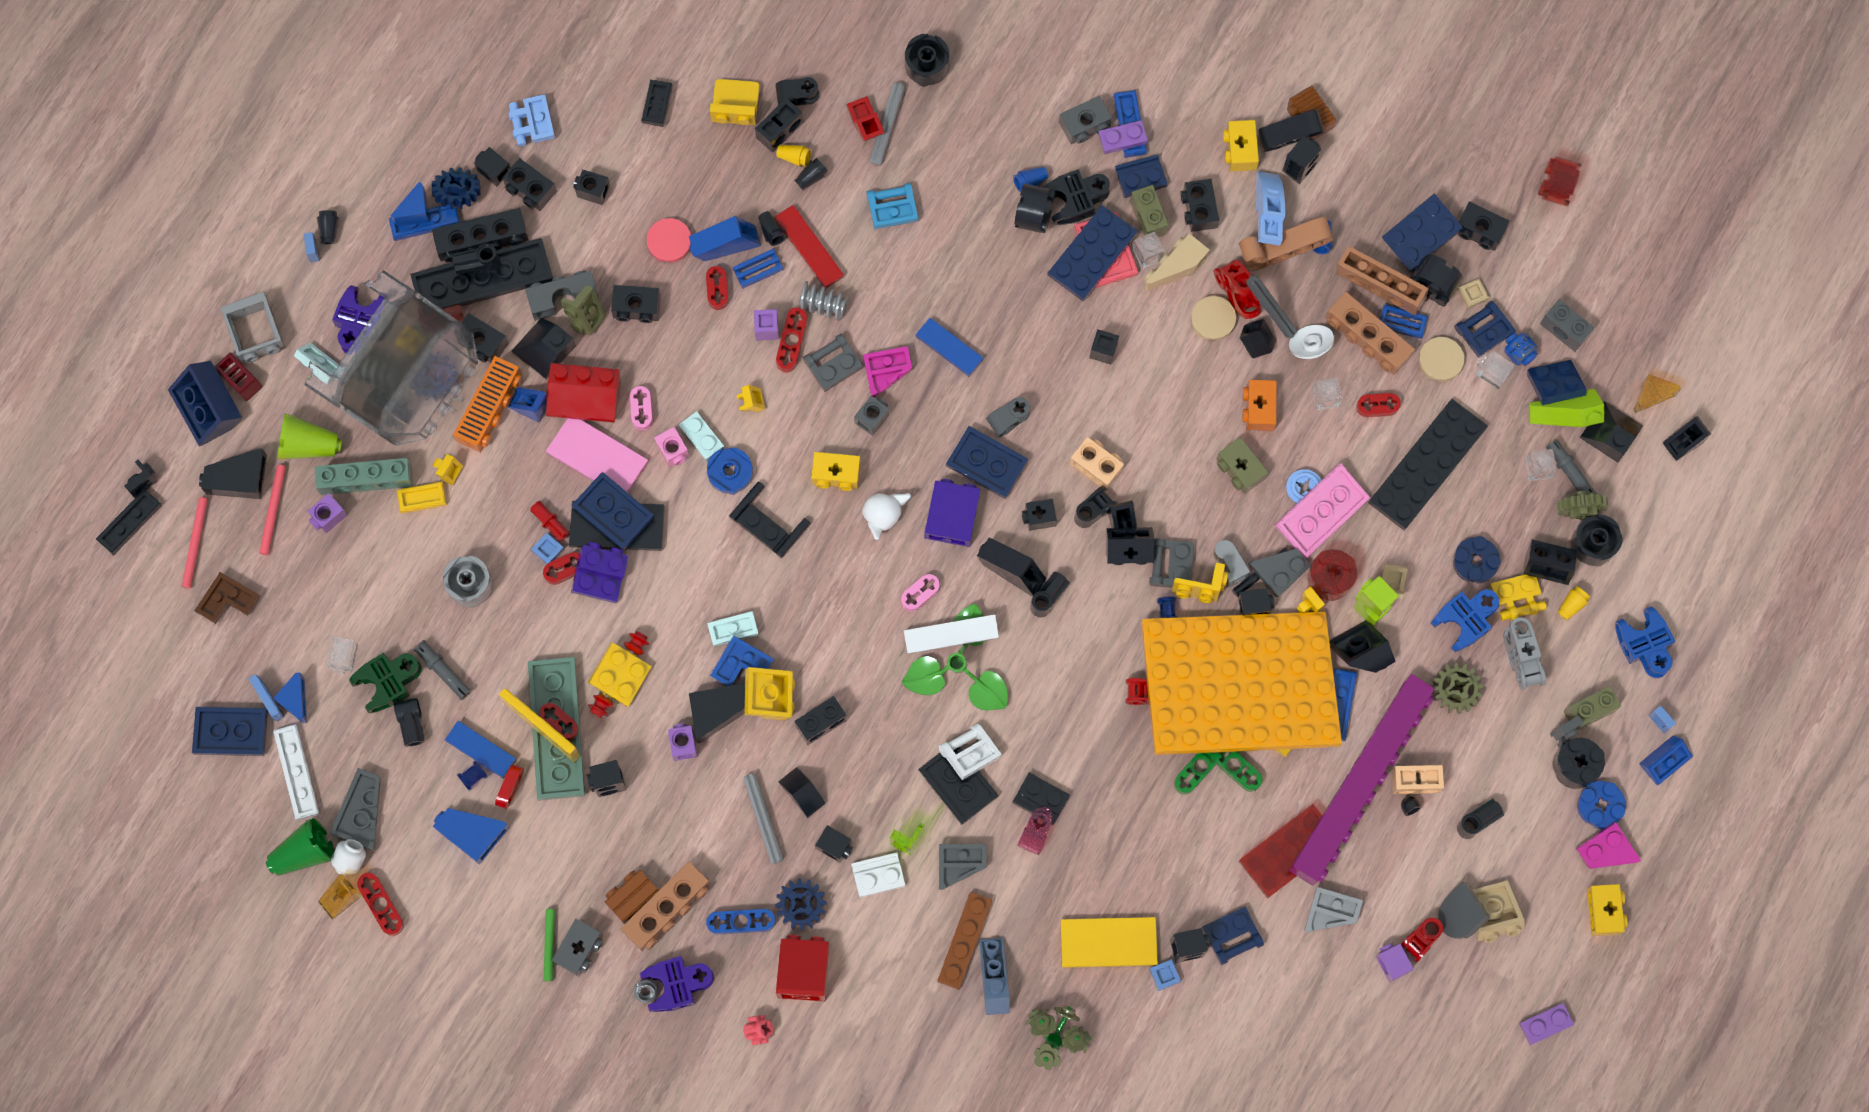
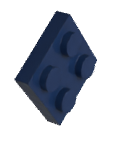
[1527,360,1587,405]

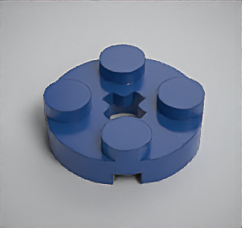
[707,448,753,495]
[1577,781,1626,829]

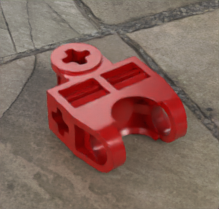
[1213,260,1262,319]

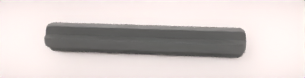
[1246,275,1297,338]

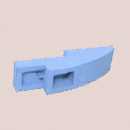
[1256,171,1285,246]

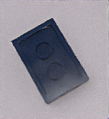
[1382,193,1464,272]
[946,426,1028,499]
[571,472,655,551]
[192,707,268,756]

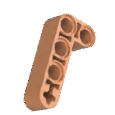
[1239,217,1333,271]

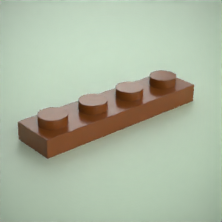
[937,892,992,990]

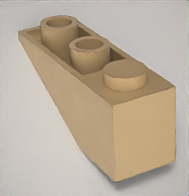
[1144,233,1210,291]

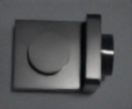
[124,459,157,498]

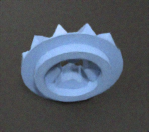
[1286,469,1321,504]

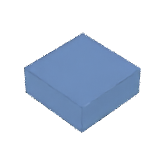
[304,232,320,262]
[531,533,564,564]
[1649,706,1676,733]
[1149,959,1181,991]

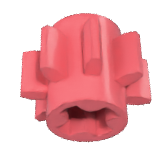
[743,1015,773,1045]

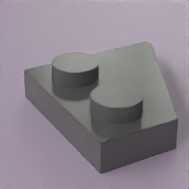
[1248,548,1311,597]
[939,844,987,890]

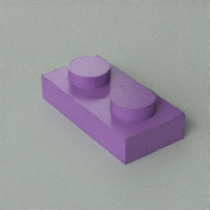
[1098,120,1148,154]
[1519,1003,1574,1045]

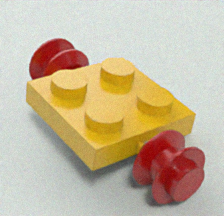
[587,631,652,719]

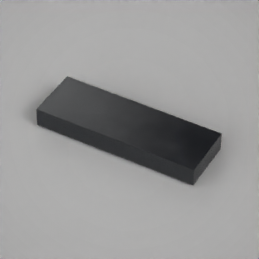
[96,489,162,556]

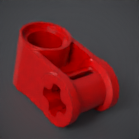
[1125,678,1149,705]
[1401,918,1443,962]

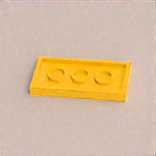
[499,689,580,763]
[1060,917,1158,968]

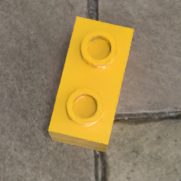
[1223,120,1259,171]
[811,452,860,491]
[1587,884,1628,936]

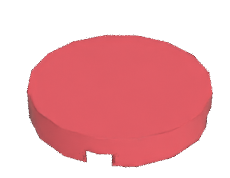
[646,218,691,263]

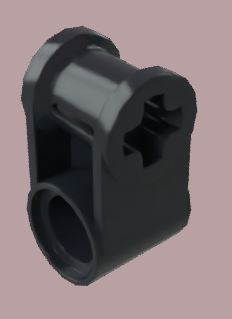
[775,77,819,106]
[1074,486,1118,528]

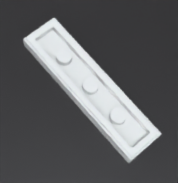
[904,615,1000,654]
[273,724,320,821]

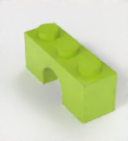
[1353,576,1399,626]

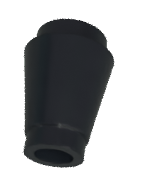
[794,158,828,190]
[316,210,339,244]
[758,211,786,246]

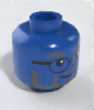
[1504,332,1538,367]

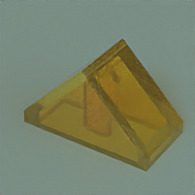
[1633,374,1681,413]
[318,874,362,919]

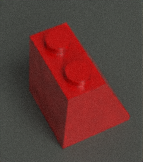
[776,935,829,1002]

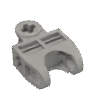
[1503,617,1546,690]

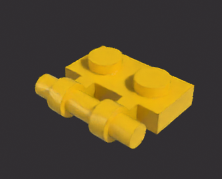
[1489,575,1546,621]

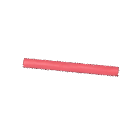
[259,465,286,555]
[181,497,208,589]

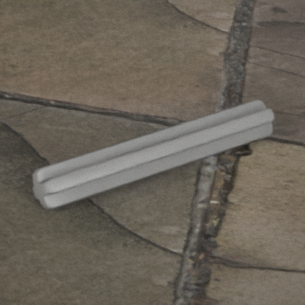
[870,82,904,166]
[744,774,783,864]

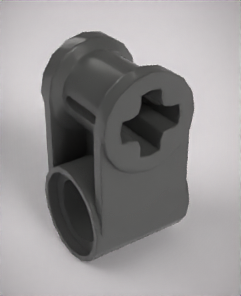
[986,397,1030,438]

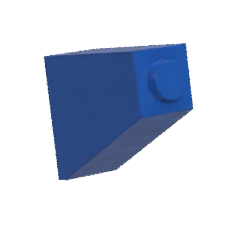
[689,216,761,261]
[433,808,509,865]

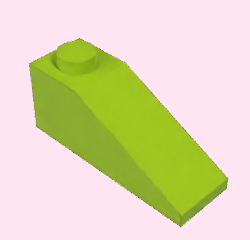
[1529,388,1604,427]

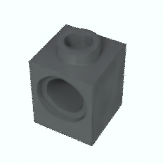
[854,396,889,436]

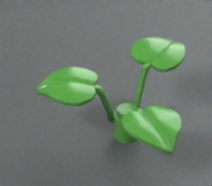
[902,604,1008,711]

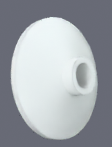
[1289,325,1334,359]

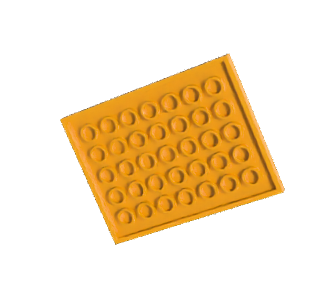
[1141,612,1342,755]

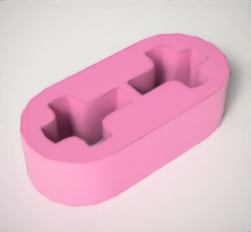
[630,386,653,431]
[901,574,939,612]

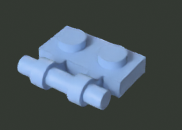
[508,95,555,147]

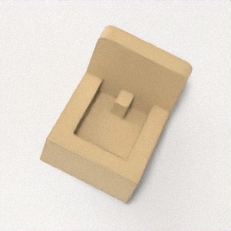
[1381,563,1408,601]

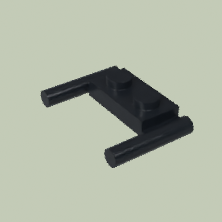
[729,481,811,558]

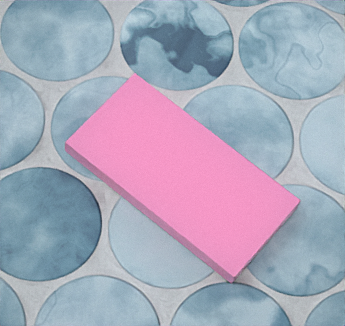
[546,418,648,493]
[1274,463,1370,559]

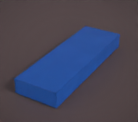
[1113,90,1147,158]
[389,205,460,241]
[916,318,983,377]
[1333,668,1357,741]
[445,721,517,779]

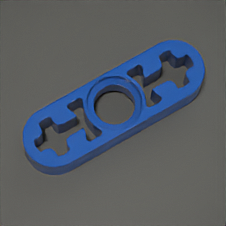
[706,909,776,935]

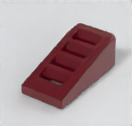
[214,352,263,401]

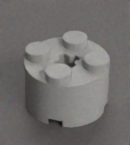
[443,556,493,608]

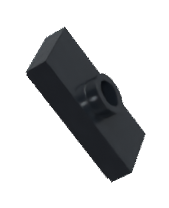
[641,79,673,127]

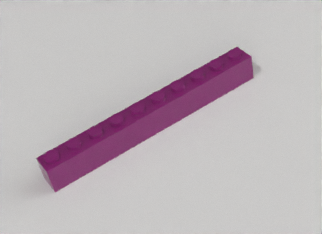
[1289,674,1435,886]

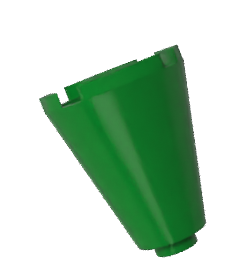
[266,818,335,876]

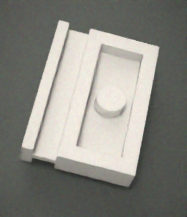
[851,852,905,898]

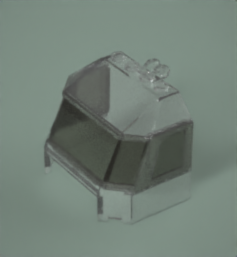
[304,270,478,446]

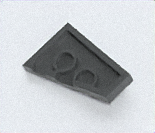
[330,768,381,851]

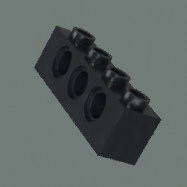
[432,208,528,262]

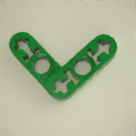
[1174,751,1262,795]

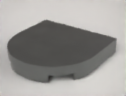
[1438,881,1491,939]

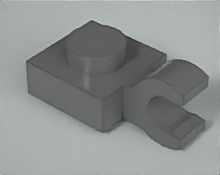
[1550,715,1583,747]

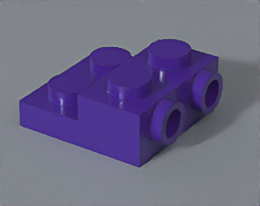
[571,542,628,603]

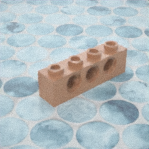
[1336,246,1429,316]
[1325,291,1415,375]
[621,861,710,952]

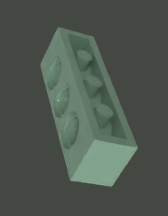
[315,458,413,495]

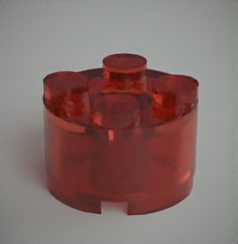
[1537,156,1581,207]
[1307,549,1357,601]

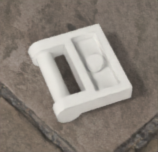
[938,723,1002,780]

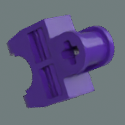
[332,285,388,356]
[639,956,714,1012]

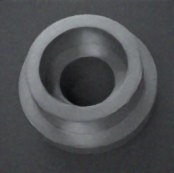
[634,979,658,1003]

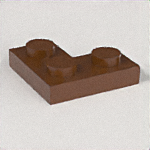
[194,572,260,624]

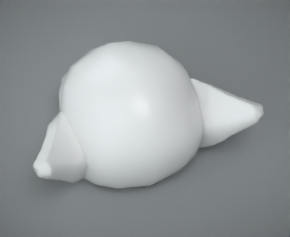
[862,493,911,540]

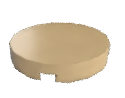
[1191,296,1236,341]
[1418,337,1464,382]

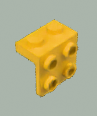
[710,79,759,125]
[1171,563,1228,604]

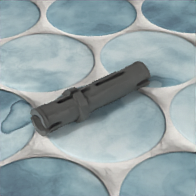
[1545,439,1597,495]
[414,640,472,700]

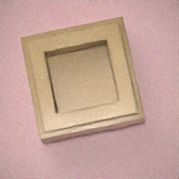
[1458,279,1489,309]

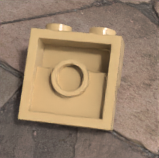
[1472,880,1524,943]

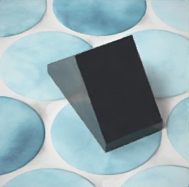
[1663,416,1711,461]
[1108,500,1137,528]
[778,767,826,818]

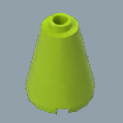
[277,413,342,460]

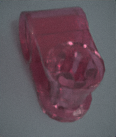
[1017,807,1053,855]

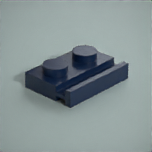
[1115,155,1168,198]

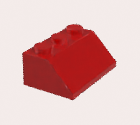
[546,363,621,423]

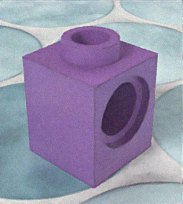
[754,309,779,341]
[307,493,347,533]
[668,723,697,761]
[1376,943,1413,983]

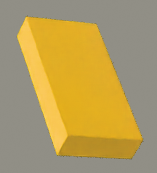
[397,482,447,514]

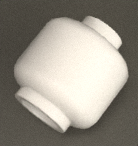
[331,839,366,876]

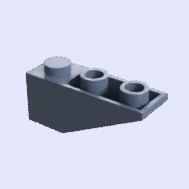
[979,938,1010,1015]

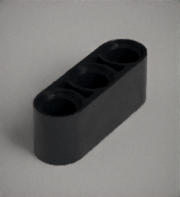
[1258,110,1324,152]

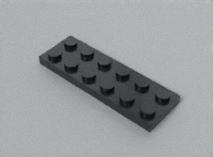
[410,238,553,317]
[1368,399,1488,531]

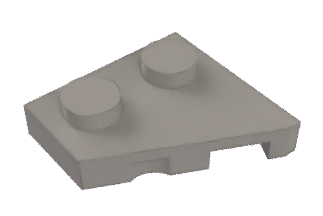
[1304,887,1363,932]

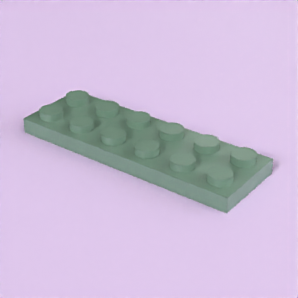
[528,657,585,801]

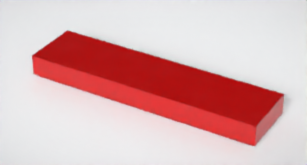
[774,205,844,289]

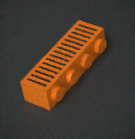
[453,356,523,453]

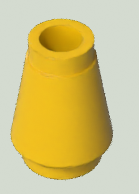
[776,145,811,167]
[1557,586,1591,621]

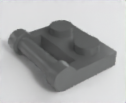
[802,333,863,392]
[1149,538,1194,588]

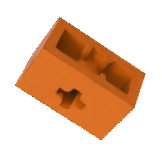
[1242,380,1276,431]

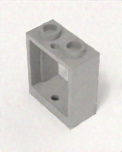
[220,292,285,363]

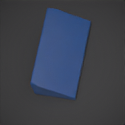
[1639,736,1693,785]

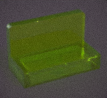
[890,822,925,856]

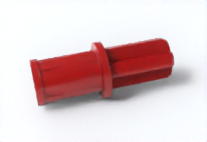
[530,501,569,541]

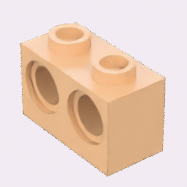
[1070,437,1124,491]
[1391,765,1444,794]

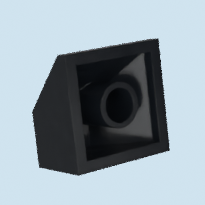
[512,318,576,379]
[1579,401,1643,463]
[1329,620,1396,673]

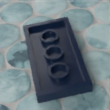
[1047,205,1138,302]

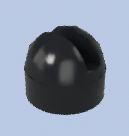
[1401,796,1422,816]

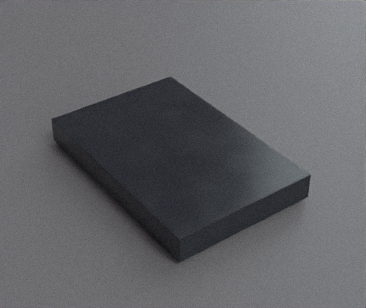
[918,747,999,825]

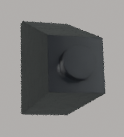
[199,449,267,499]
[976,537,1047,597]
[689,683,745,743]

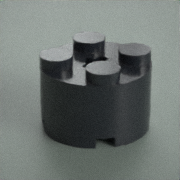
[905,34,949,87]
[1014,183,1055,233]
[1410,254,1463,307]
[1571,514,1623,567]
[1552,738,1605,789]

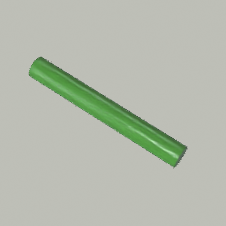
[543,909,555,981]

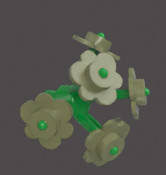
[1025,1005,1091,1070]

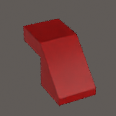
[846,96,885,141]

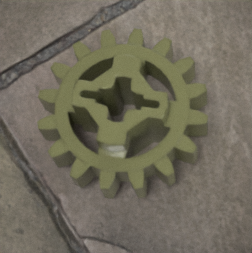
[1557,491,1608,520]
[1432,663,1484,714]

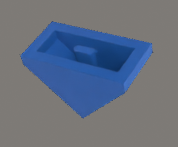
[390,182,429,226]
[508,387,547,423]
[273,673,307,723]

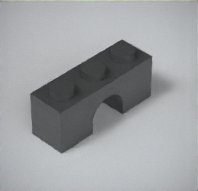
[525,271,599,321]

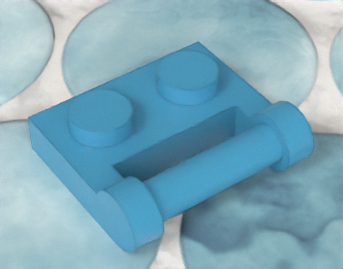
[866,183,918,230]

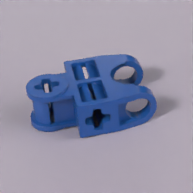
[1431,589,1499,652]
[1615,606,1675,678]

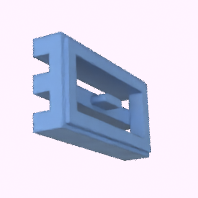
[248,674,284,722]

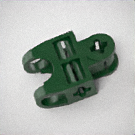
[349,652,422,713]

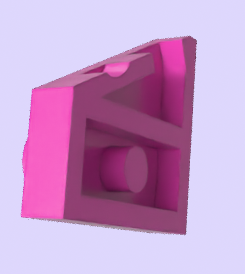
[863,346,912,398]
[1575,822,1641,869]

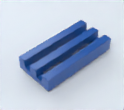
[733,249,783,289]
[1380,305,1428,339]

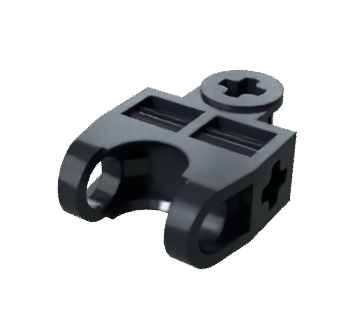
[1043,169,1110,225]

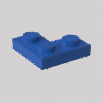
[710,635,774,686]

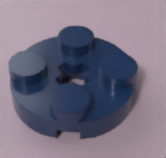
[1453,536,1501,584]

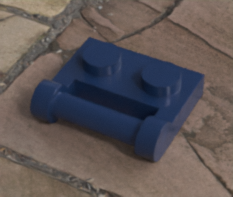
[1454,301,1516,358]
[1202,906,1264,965]

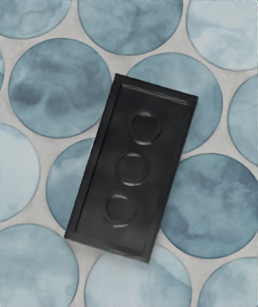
[569,501,665,551]

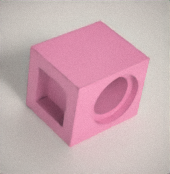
[654,427,689,467]

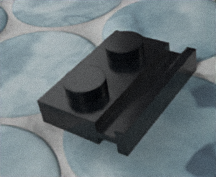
[1012,772,1070,826]

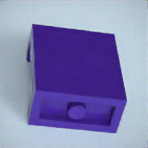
[924,479,980,547]

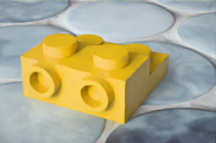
[745,667,795,721]

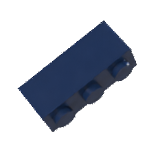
[168,361,242,446]

